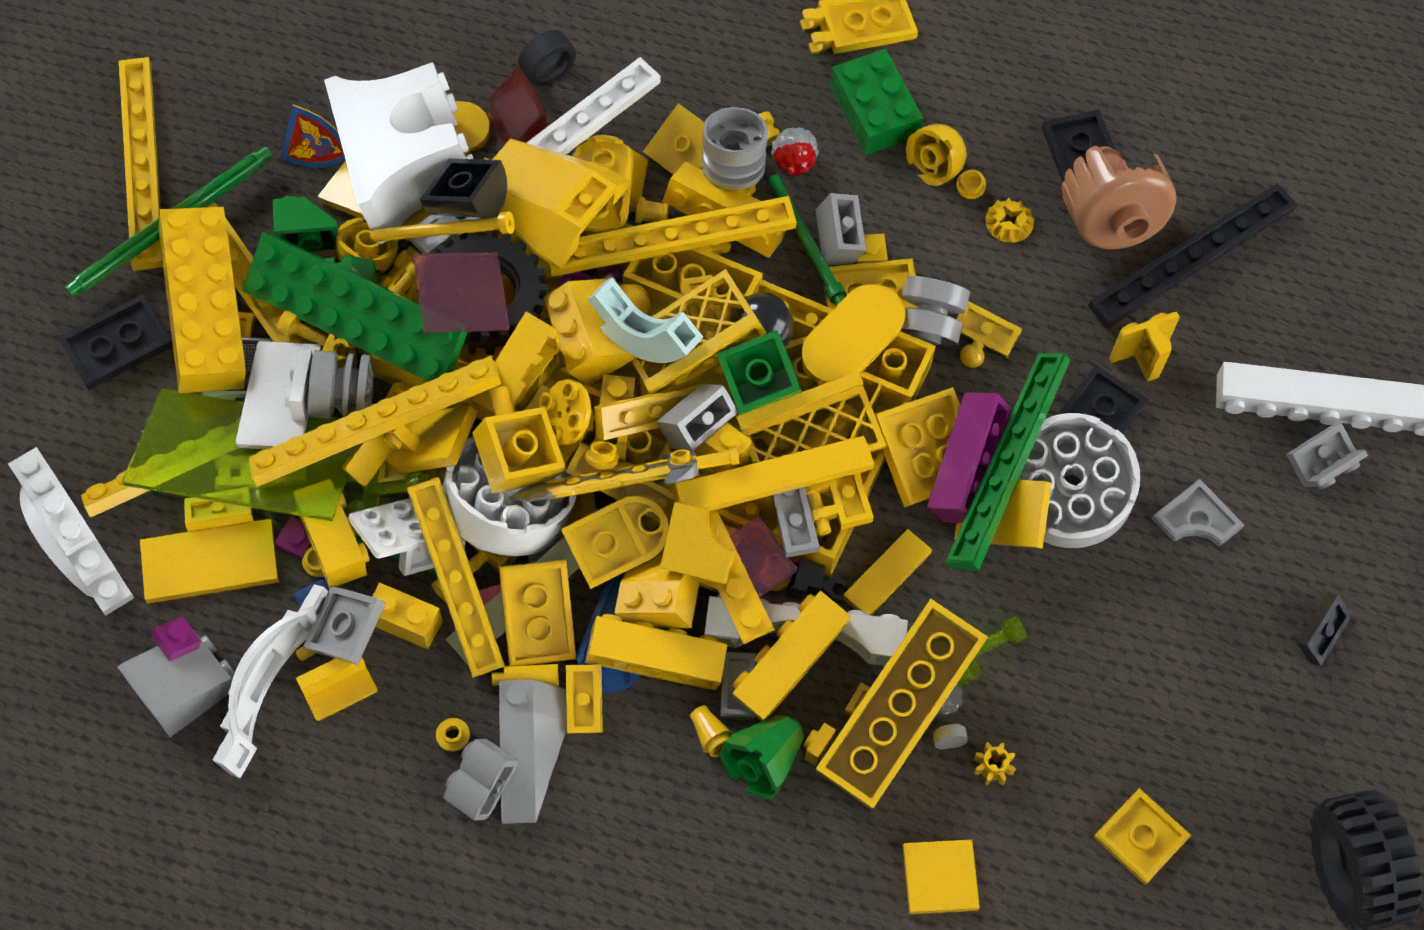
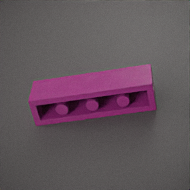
[927,393,1013,523]

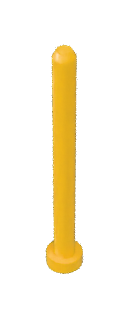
[370,211,514,242]

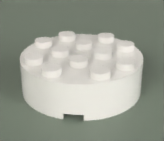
[1018,413,1140,548]
[442,437,577,556]

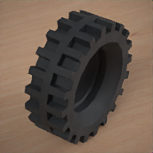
[422,231,548,355]

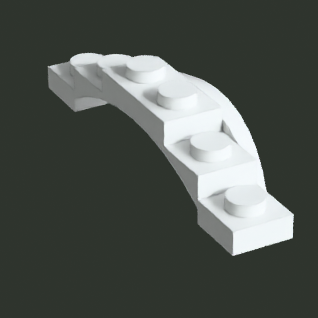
[8,447,134,616]
[213,584,328,778]

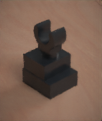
[786,558,846,604]

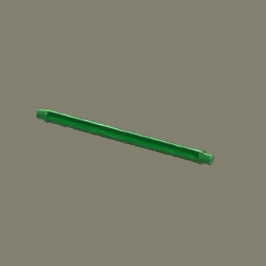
[64,146,273,298]

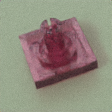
[730,516,797,597]

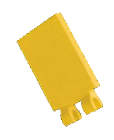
[800,0,918,54]

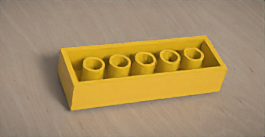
[159,207,246,393]
[815,599,988,810]

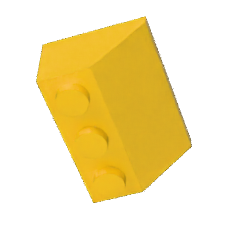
[543,278,637,386]

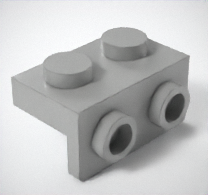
[1286,423,1368,490]

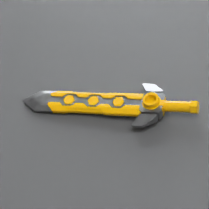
[509,447,740,502]

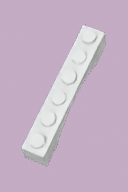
[705,595,908,666]

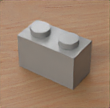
[815,193,866,266]
[656,384,738,451]

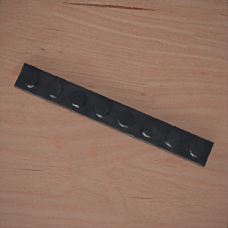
[1088,183,1297,329]

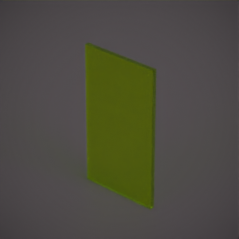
[122,388,357,521]

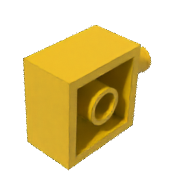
[472,386,566,494]

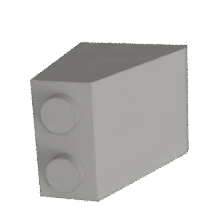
[117,630,235,737]

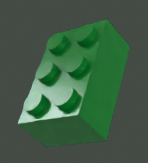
[830,49,923,155]

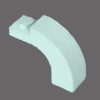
[587,277,703,363]

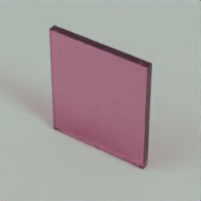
[414,252,509,332]

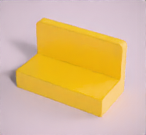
[296,657,377,721]

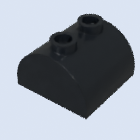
[419,158,507,219]

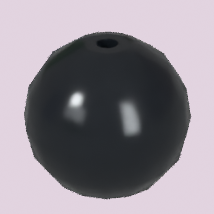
[729,293,794,347]

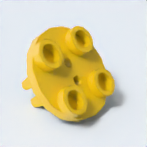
[539,379,594,445]

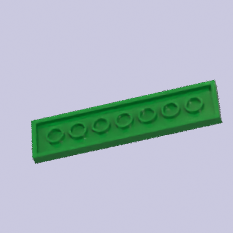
[242,232,469,382]

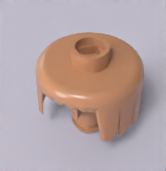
[1062,146,1177,250]

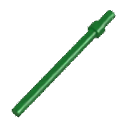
[768,175,847,306]

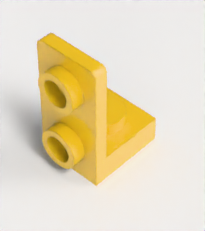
[342,425,421,486]

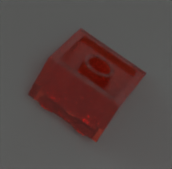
[488,68,547,146]

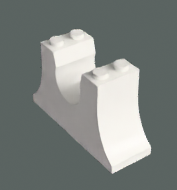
[324,62,474,245]

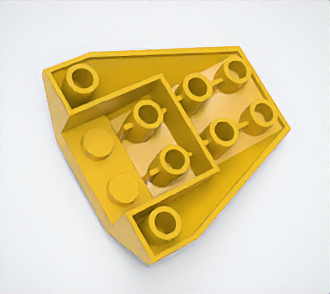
[492,139,631,270]

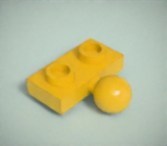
[957,301,1022,368]

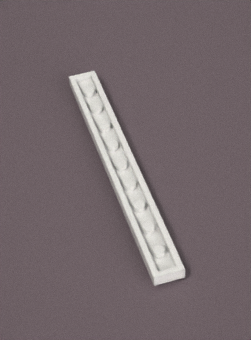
[409,57,661,259]

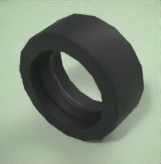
[517,30,577,86]

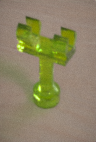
[348,470,430,513]
[956,615,1027,688]

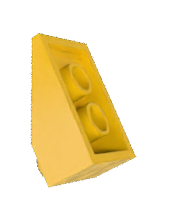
[615,546,700,628]

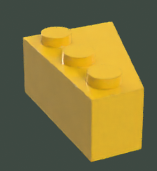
[471,311,561,419]

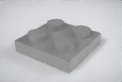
[303,586,386,665]

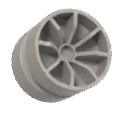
[901,276,971,345]

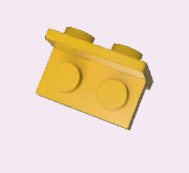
[1109,312,1180,382]

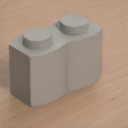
[443,739,518,821]

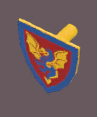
[280,105,346,168]

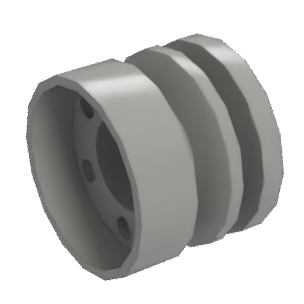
[702,107,768,190]
[308,350,374,419]

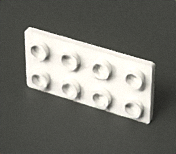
[236,341,321,449]
[349,498,466,576]

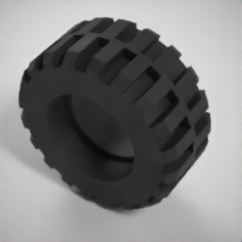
[1309,789,1423,930]

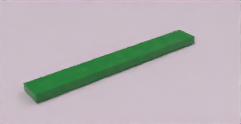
[946,353,1070,571]

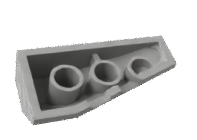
[499,680,567,824]

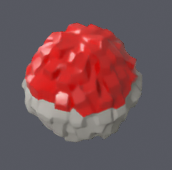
[771,127,819,176]

